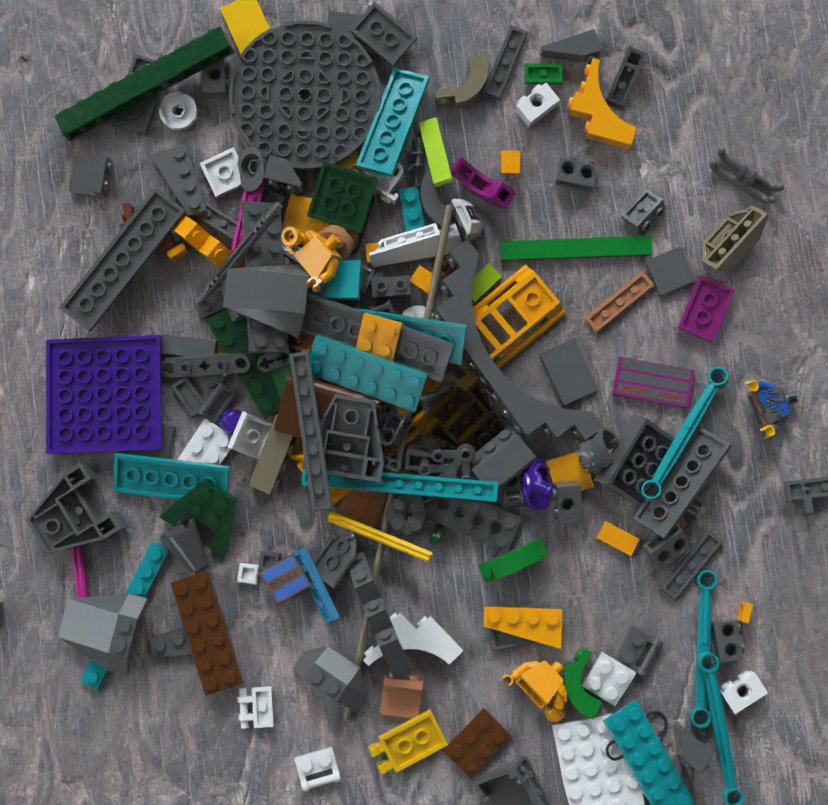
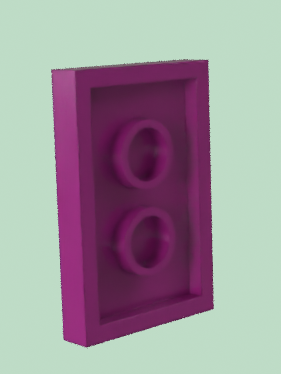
[677,275,735,343]

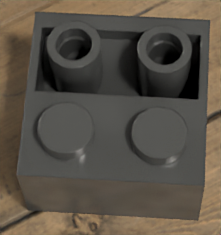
[263,155,305,197]

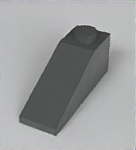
[539,29,602,62]
[606,44,647,106]

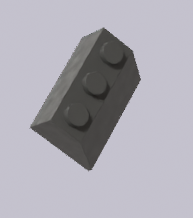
[470,426,537,490]

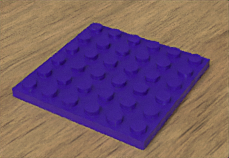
[46,335,163,454]

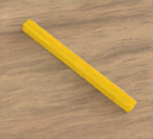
[327,512,433,562]

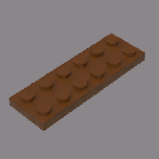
[170,570,244,696]

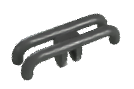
[710,147,784,204]

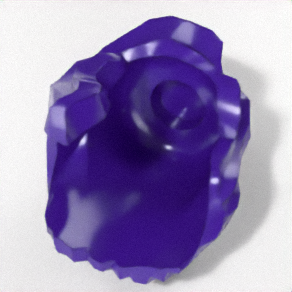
[520,458,553,510]

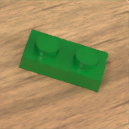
[524,64,562,85]

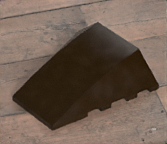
[424,376,505,457]

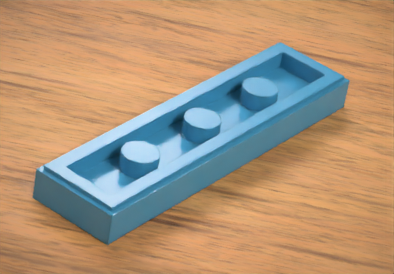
[293,547,340,623]

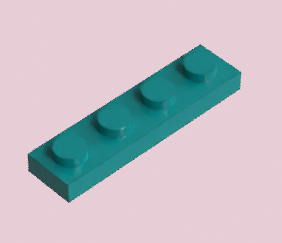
[399,186,430,264]

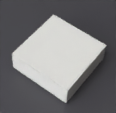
[237,563,259,585]

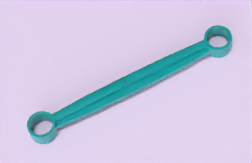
[641,367,728,502]
[689,570,717,728]
[697,651,744,805]

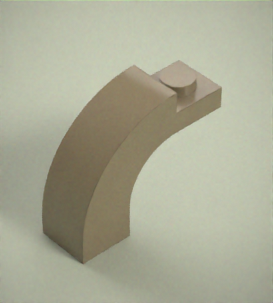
[435,55,489,109]

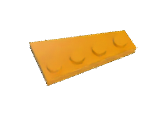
[483,606,562,649]

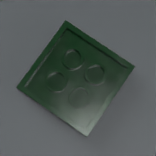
[307,161,379,234]

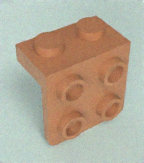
[380,672,423,719]

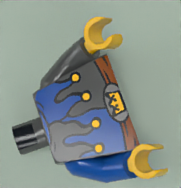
[745,380,798,439]

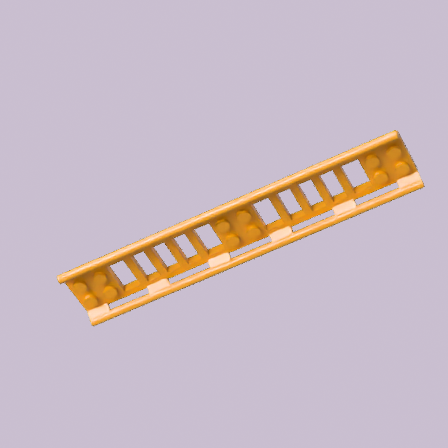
[292,264,567,506]

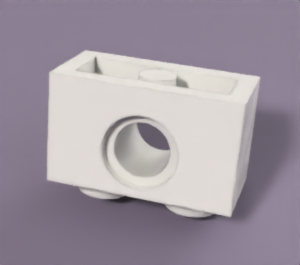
[515,83,560,128]
[720,670,768,714]

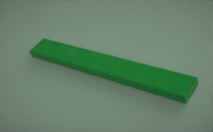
[500,235,652,261]

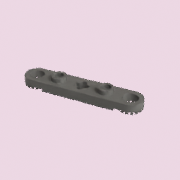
[161,352,252,378]

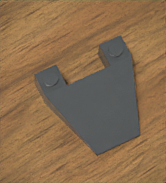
[26,462,128,553]

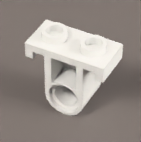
[367,163,403,205]

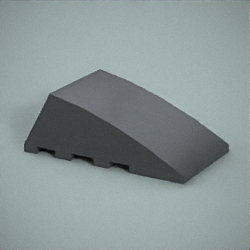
[223,264,309,339]

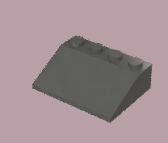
[595,414,674,508]

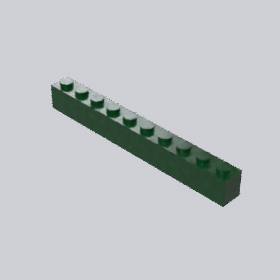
[54,26,235,141]

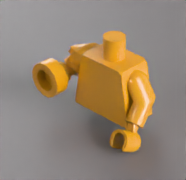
[281,227,341,292]
[502,661,567,722]

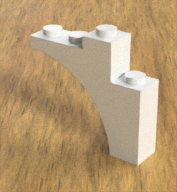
[363,612,463,666]

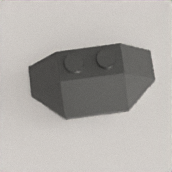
[293,646,368,712]

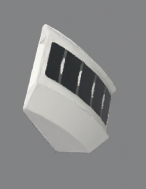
[451,199,484,241]

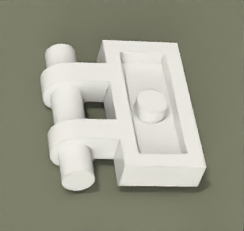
[237,686,274,729]

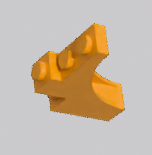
[567,58,637,150]
[172,215,244,269]

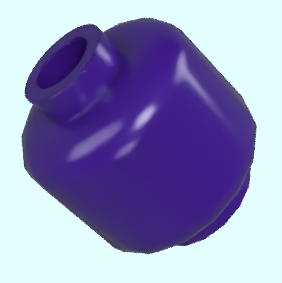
[219,408,242,436]

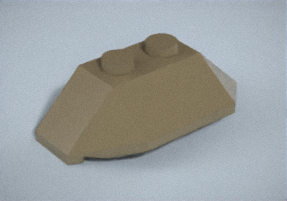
[702,206,768,271]

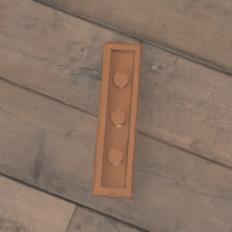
[584,271,655,334]

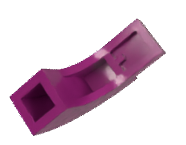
[450,157,516,209]

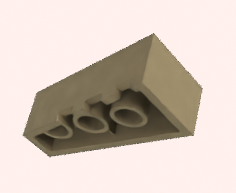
[248,414,298,494]

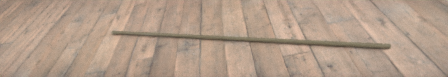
[343,205,454,720]

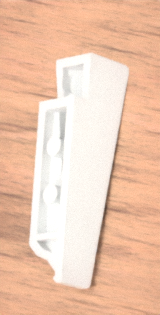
[369,223,462,267]

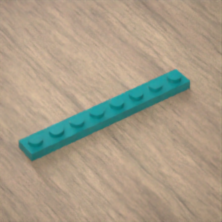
[80,541,170,690]

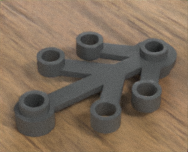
[418,444,476,503]

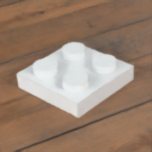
[200,147,242,198]
[228,412,272,460]
[582,652,636,706]

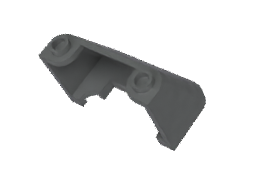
[473,756,551,805]

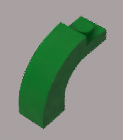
[478,537,549,583]
[563,647,602,720]

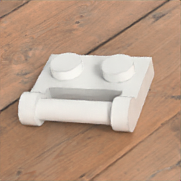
[294,746,342,793]

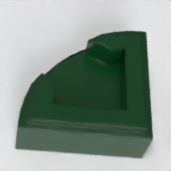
[430,524,443,544]

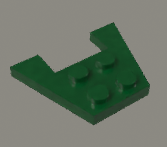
[159,479,238,557]

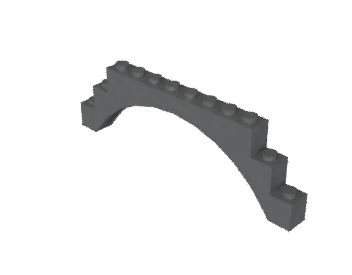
[432,239,603,442]

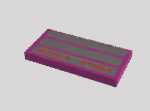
[612,357,695,408]

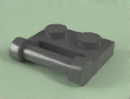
[615,626,664,678]

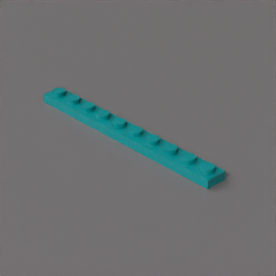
[301,470,498,502]

